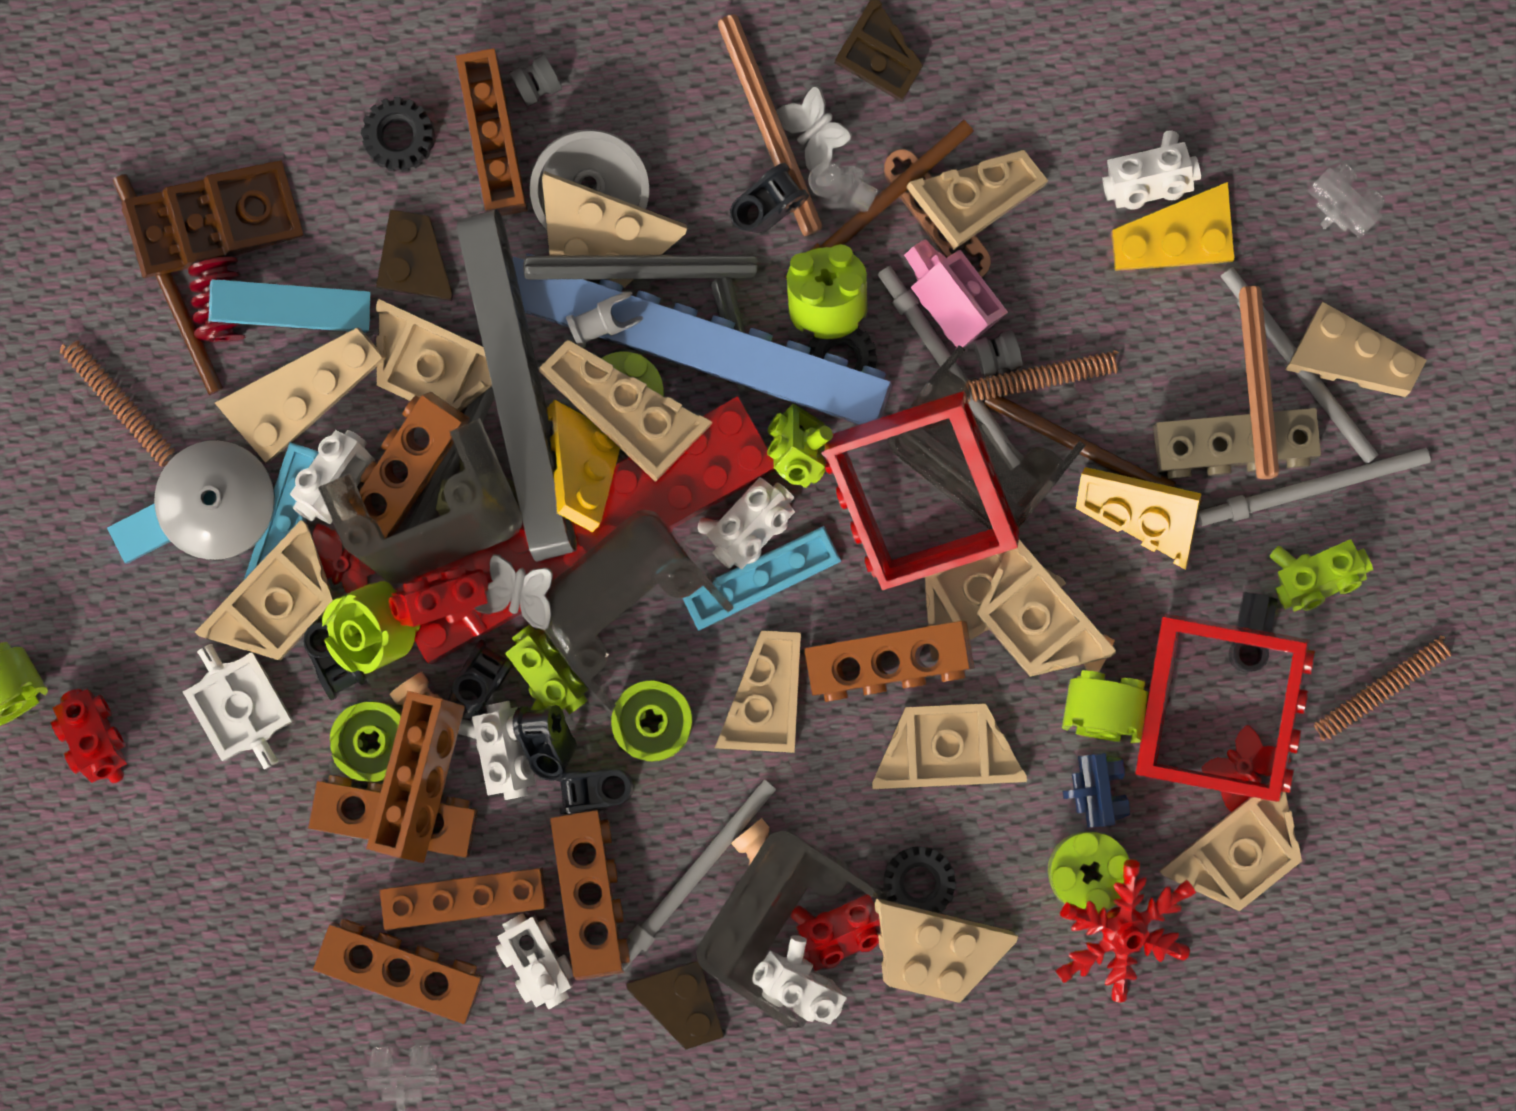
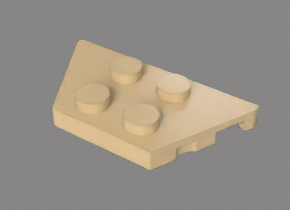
[542,171,687,287]
[376,299,492,411]
[195,520,335,660]
[978,540,1116,677]
[925,552,1066,662]
[872,704,1027,789]
[1159,782,1302,911]
[875,898,1018,1003]

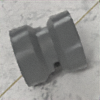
[509,54,562,107]
[973,330,1023,378]

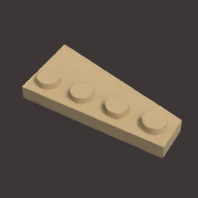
[215,328,386,463]
[539,340,712,482]

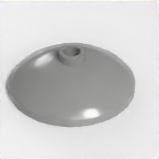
[530,129,649,230]
[154,441,275,560]

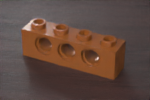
[455,48,528,216]
[337,392,470,553]
[804,621,975,702]
[366,691,465,863]
[308,775,478,858]
[550,810,630,981]
[379,867,548,930]
[313,918,484,1024]

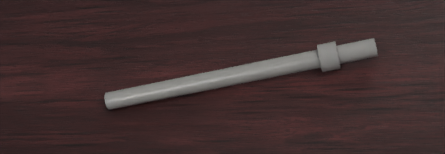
[877,266,1024,470]
[1220,267,1379,464]
[1198,448,1431,526]
[621,779,777,974]

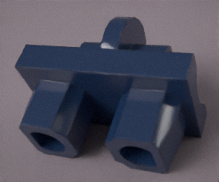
[1062,753,1130,828]

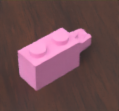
[904,239,1008,350]

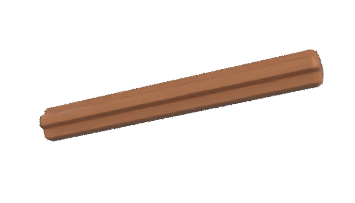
[1239,286,1279,479]

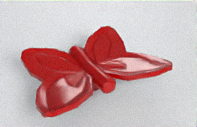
[312,524,390,594]
[1201,725,1291,812]

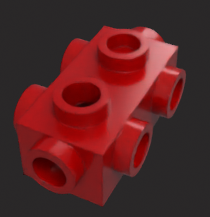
[389,566,488,637]
[50,688,127,783]
[790,894,881,971]

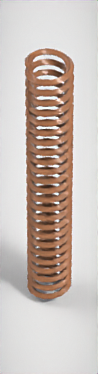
[60,340,175,467]
[965,350,1119,402]
[1314,635,1452,741]

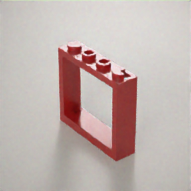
[822,391,1019,590]
[1135,613,1315,802]

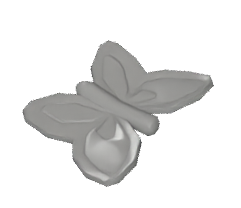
[776,86,852,176]
[475,555,553,630]

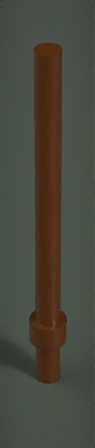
[785,120,974,280]
[112,174,223,395]
[984,392,1203,507]

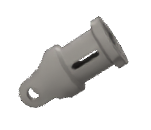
[566,292,643,348]

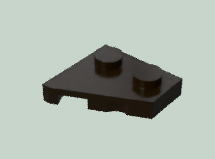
[834,0,923,102]
[376,209,453,301]
[626,960,724,1050]

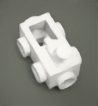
[1102,131,1201,209]
[290,430,375,525]
[698,477,795,570]
[458,701,536,800]
[496,913,574,1009]
[753,935,847,1024]

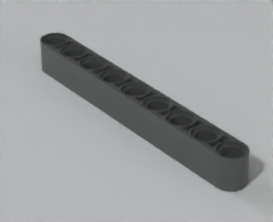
[457,209,577,562]

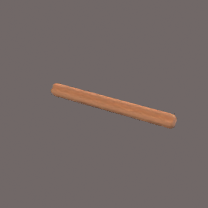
[718,14,822,236]

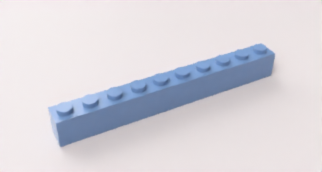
[513,253,893,425]

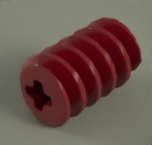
[188,257,246,342]

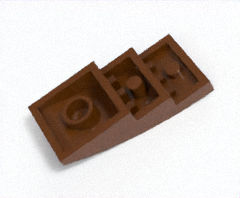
[121,160,303,279]

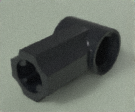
[1229,592,1278,672]

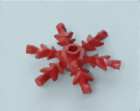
[1055,859,1196,1003]

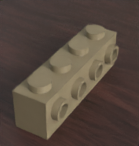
[1153,408,1321,479]

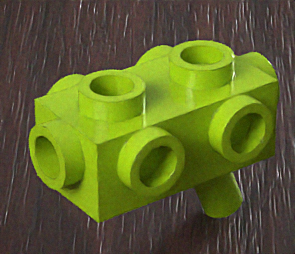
[767,404,833,488]
[1270,539,1373,612]
[505,624,588,715]

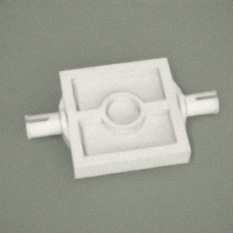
[183,644,293,770]

